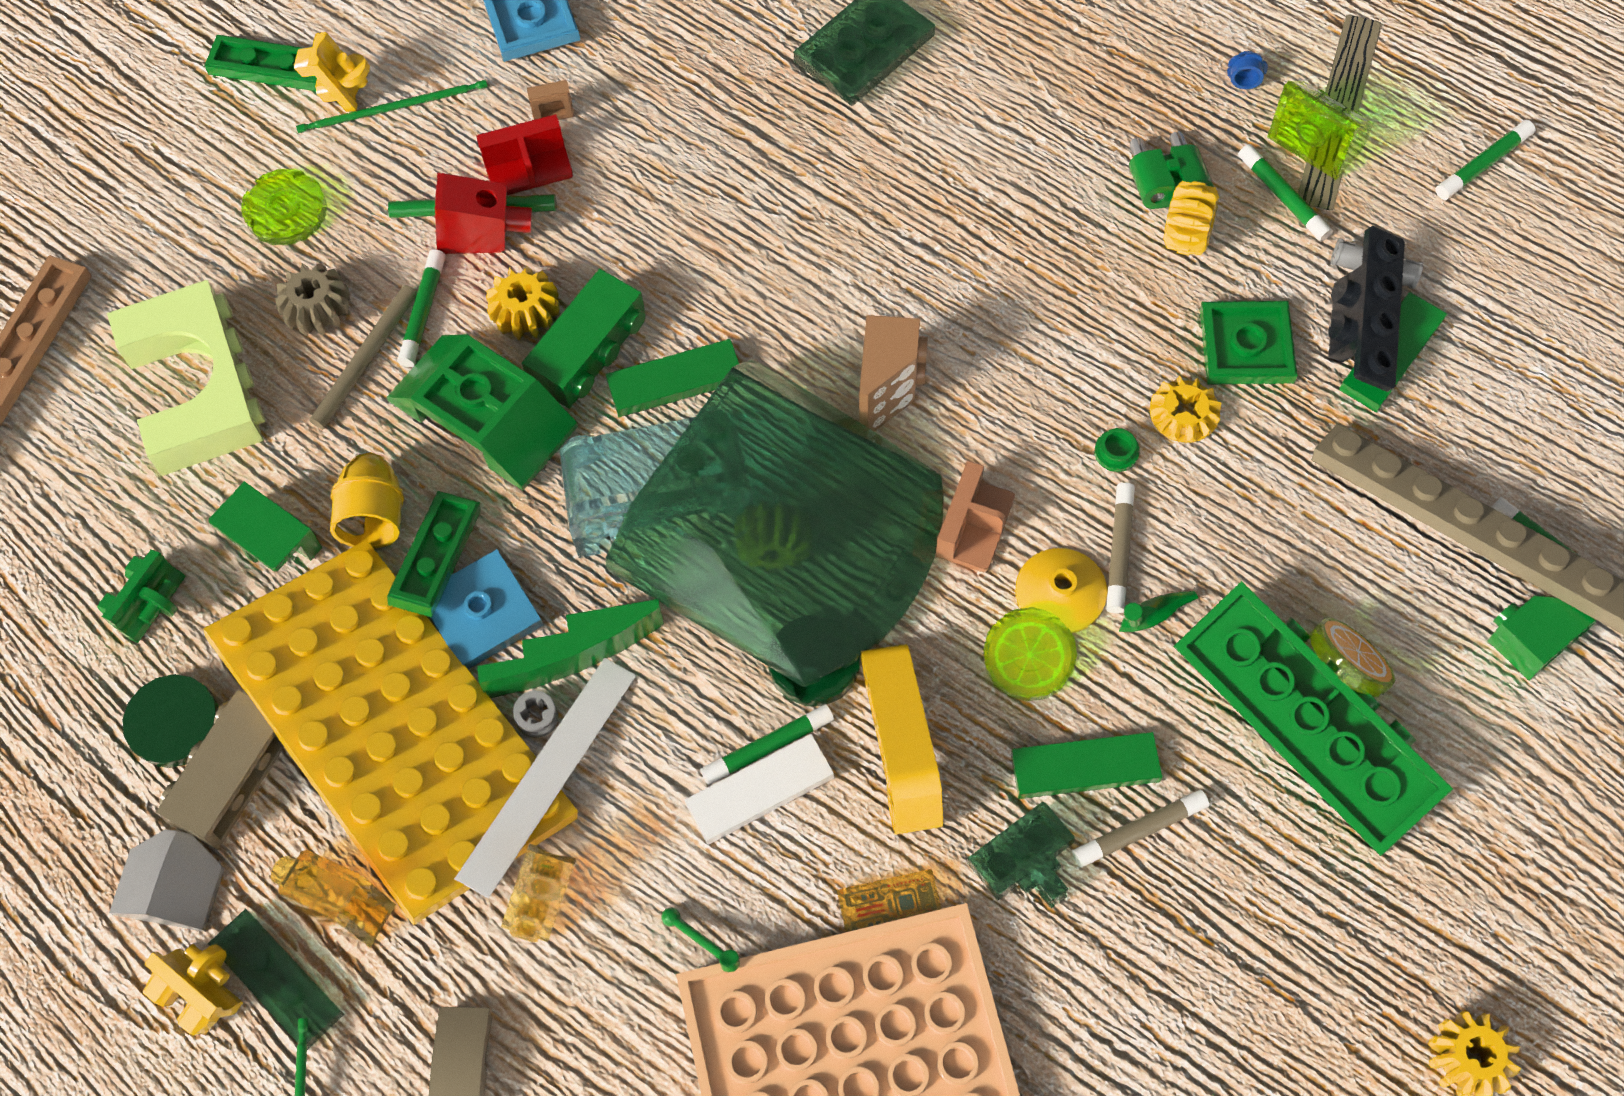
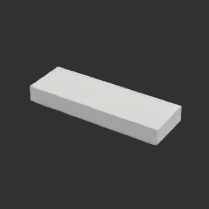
[685,734,834,845]

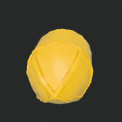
[330,452,404,548]

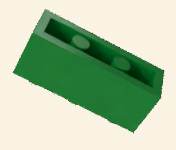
[521,268,646,409]

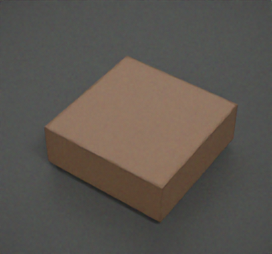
[527,80,575,120]

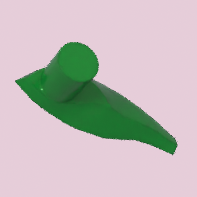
[1119,591,1198,632]

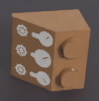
[859,315,928,437]

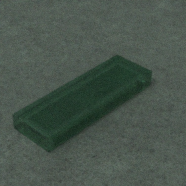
[208,908,345,1050]

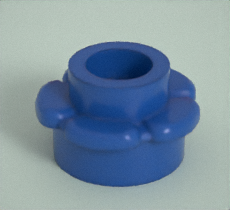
[1227,51,1268,90]

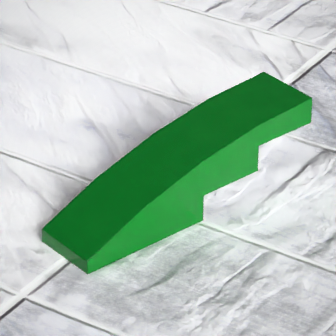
[477,599,664,699]

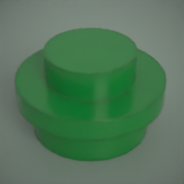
[1094,428,1140,472]

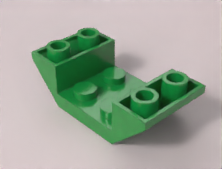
[386,334,578,491]

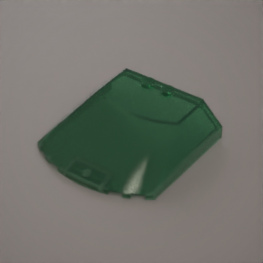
[606,359,944,687]

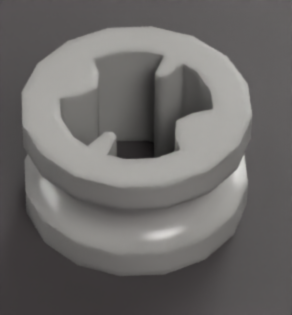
[513,690,558,738]

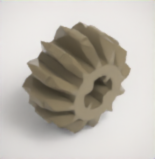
[275,262,350,337]

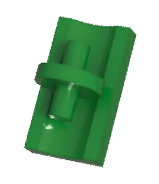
[97,549,186,643]

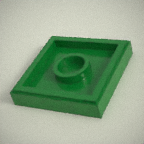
[1199,301,1297,385]

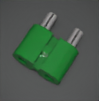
[1129,131,1214,209]

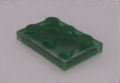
[793,0,935,106]

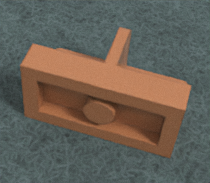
[936,461,1015,573]

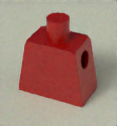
[435,173,532,254]

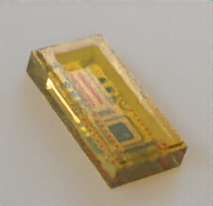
[836,869,942,933]

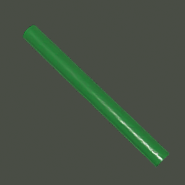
[388,194,557,218]

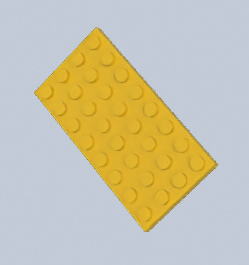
[203,540,578,925]

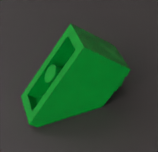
[1487,596,1597,681]

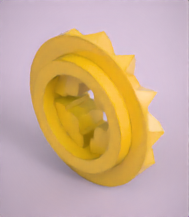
[1149,376,1221,443]

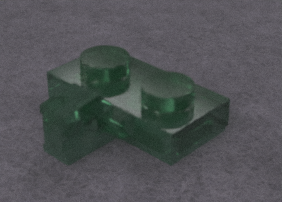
[967,801,1075,909]

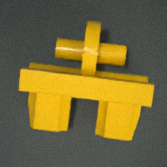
[294,32,370,112]
[143,944,243,1036]

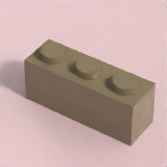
[156,689,284,850]

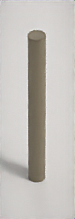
[309,285,417,430]

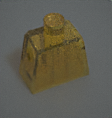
[271,849,396,948]

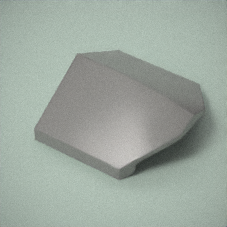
[109,830,225,932]

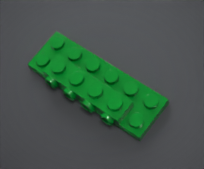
[1173,581,1453,856]

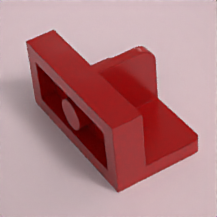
[476,114,573,195]

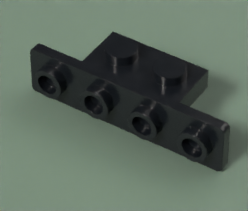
[1328,226,1405,392]

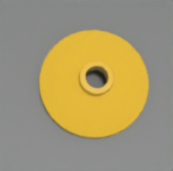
[1015,548,1107,634]

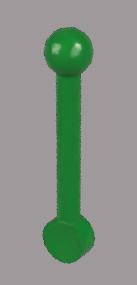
[661,907,740,972]

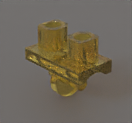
[501,843,576,943]

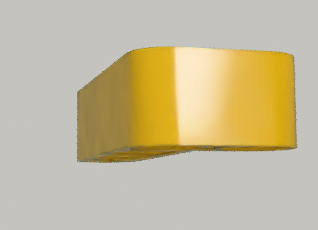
[861,643,943,835]

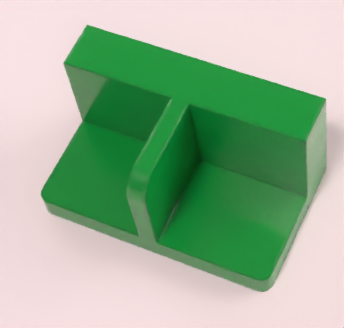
[209,481,322,572]

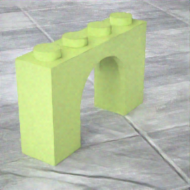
[107,279,266,476]

